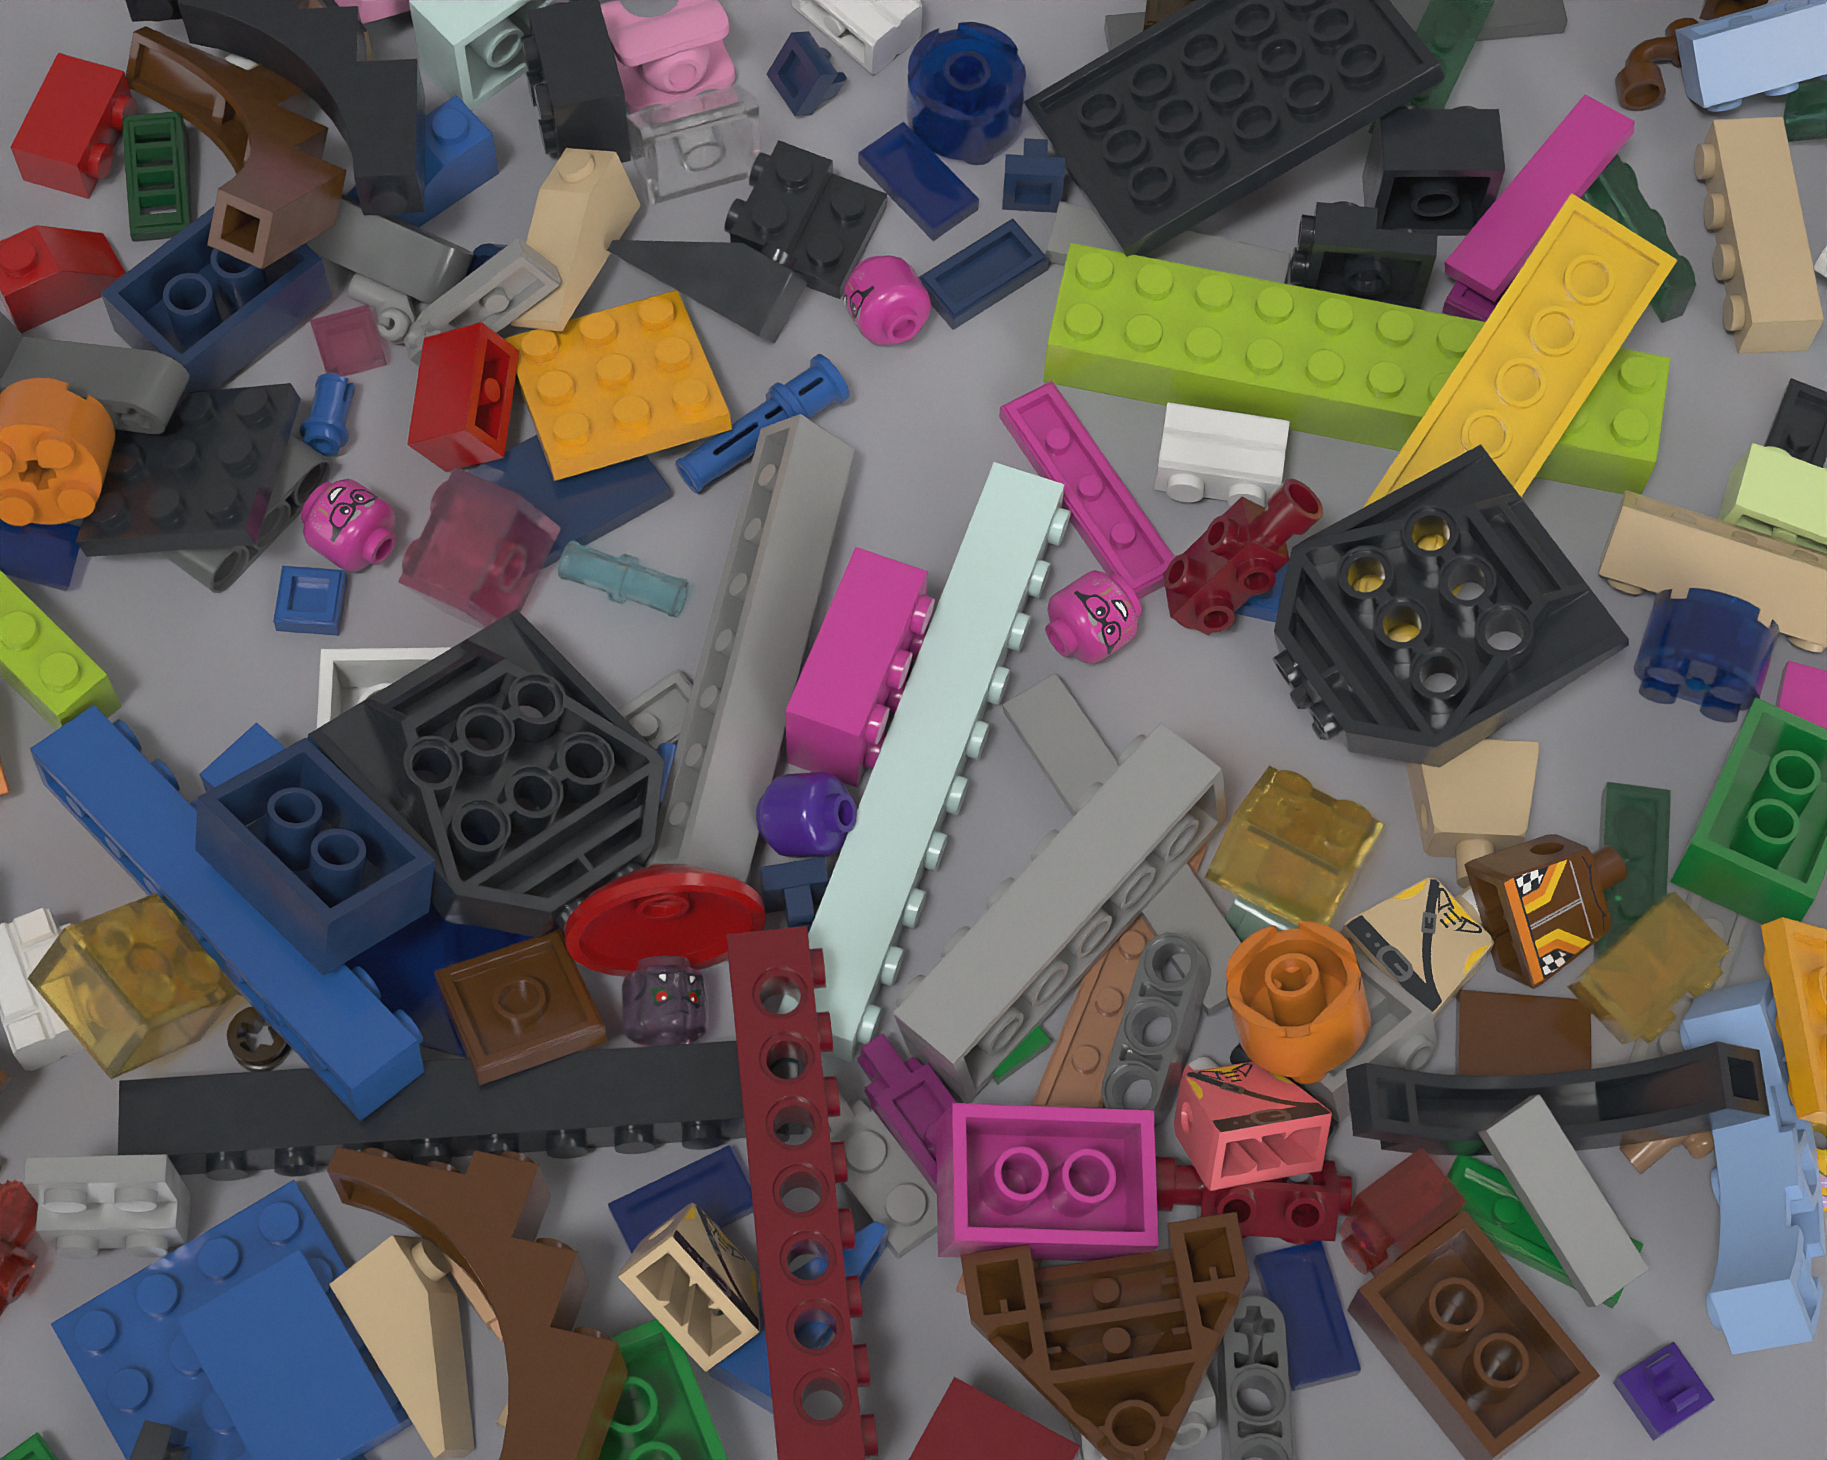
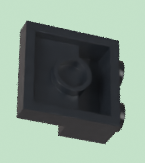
[724,140,887,299]
[1290,201,1438,309]

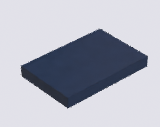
[447,434,671,586]

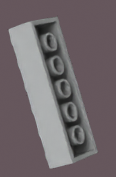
[893,722,1227,1104]

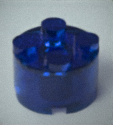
[906,22,1026,166]
[1634,588,1779,723]

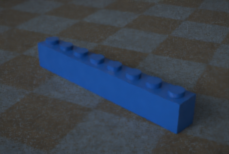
[30,705,425,1121]

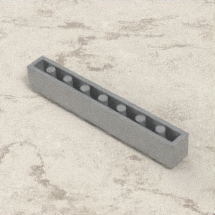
[645,414,855,884]

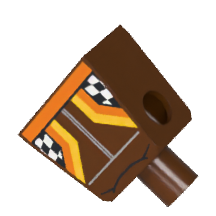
[1464,834,1627,989]

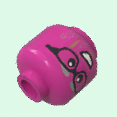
[842,255,931,346]
[301,478,397,572]
[1045,570,1142,664]

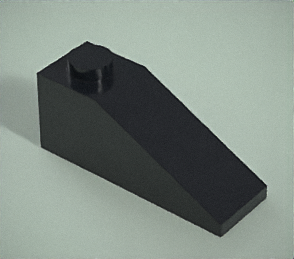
[607,240,809,343]

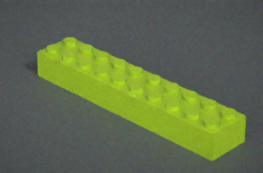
[1043,243,1671,495]

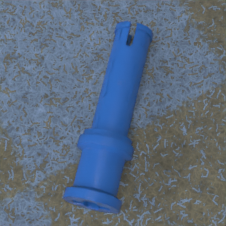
[675,354,850,494]

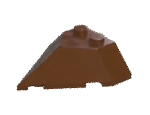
[960,1212,1250,1460]

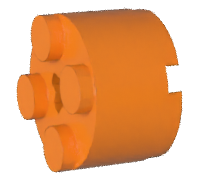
[0,378,115,526]
[1226,921,1371,1084]

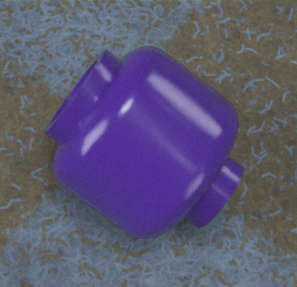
[756,772,857,858]

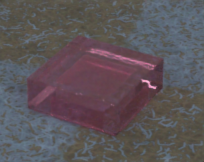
[310,304,387,376]

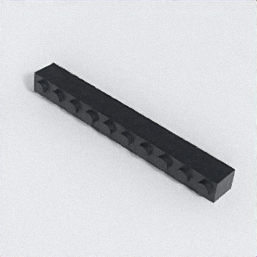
[118,1041,803,1181]

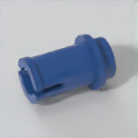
[299,373,355,456]

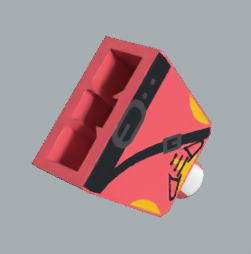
[1174,1057,1332,1191]

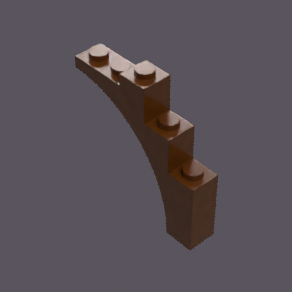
[126,26,347,269]
[327,1147,628,1460]

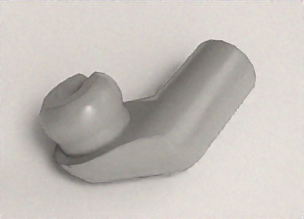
[348,273,417,344]

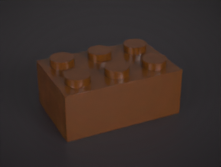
[1347,1210,1600,1460]

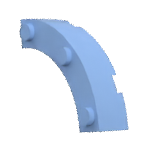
[1680,978,1825,1355]

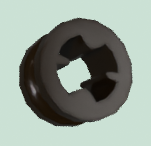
[226,1007,291,1072]

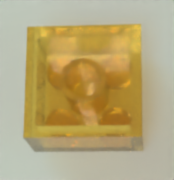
[1205,765,1385,927]
[27,893,239,1079]

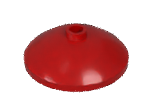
[564,864,766,978]

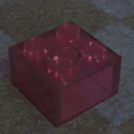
[398,466,561,629]

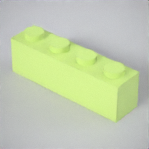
[1718,443,1827,553]

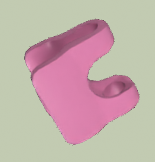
[600,0,735,114]

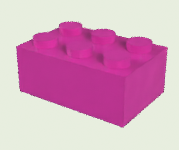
[785,547,935,788]
[936,1103,1159,1261]

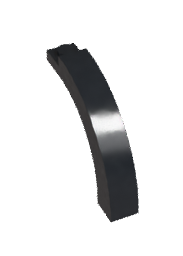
[1346,1041,1770,1156]

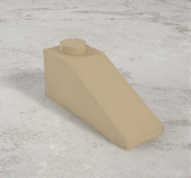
[510,148,641,331]
[329,1235,475,1459]

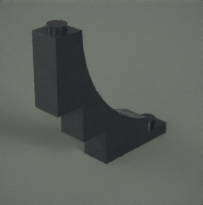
[125,0,425,216]

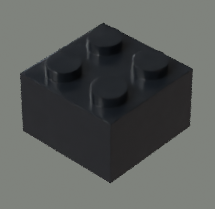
[521,0,631,163]
[1362,106,1505,236]

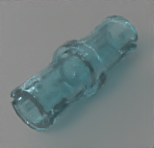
[558,540,689,618]

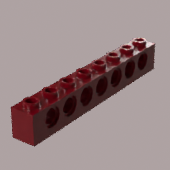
[726,926,878,1460]

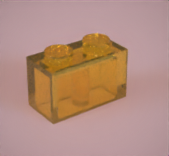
[1567,891,1731,1045]

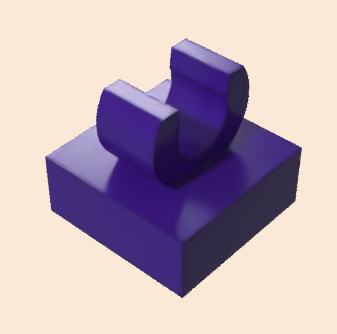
[1613,1342,1715,1441]

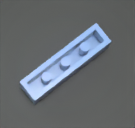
[1675,0,1827,112]

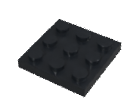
[75,383,301,557]

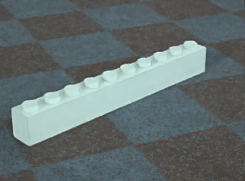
[777,462,1071,1063]

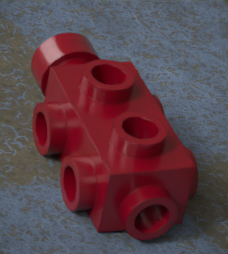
[1163,479,1323,636]
[1155,1156,1352,1245]

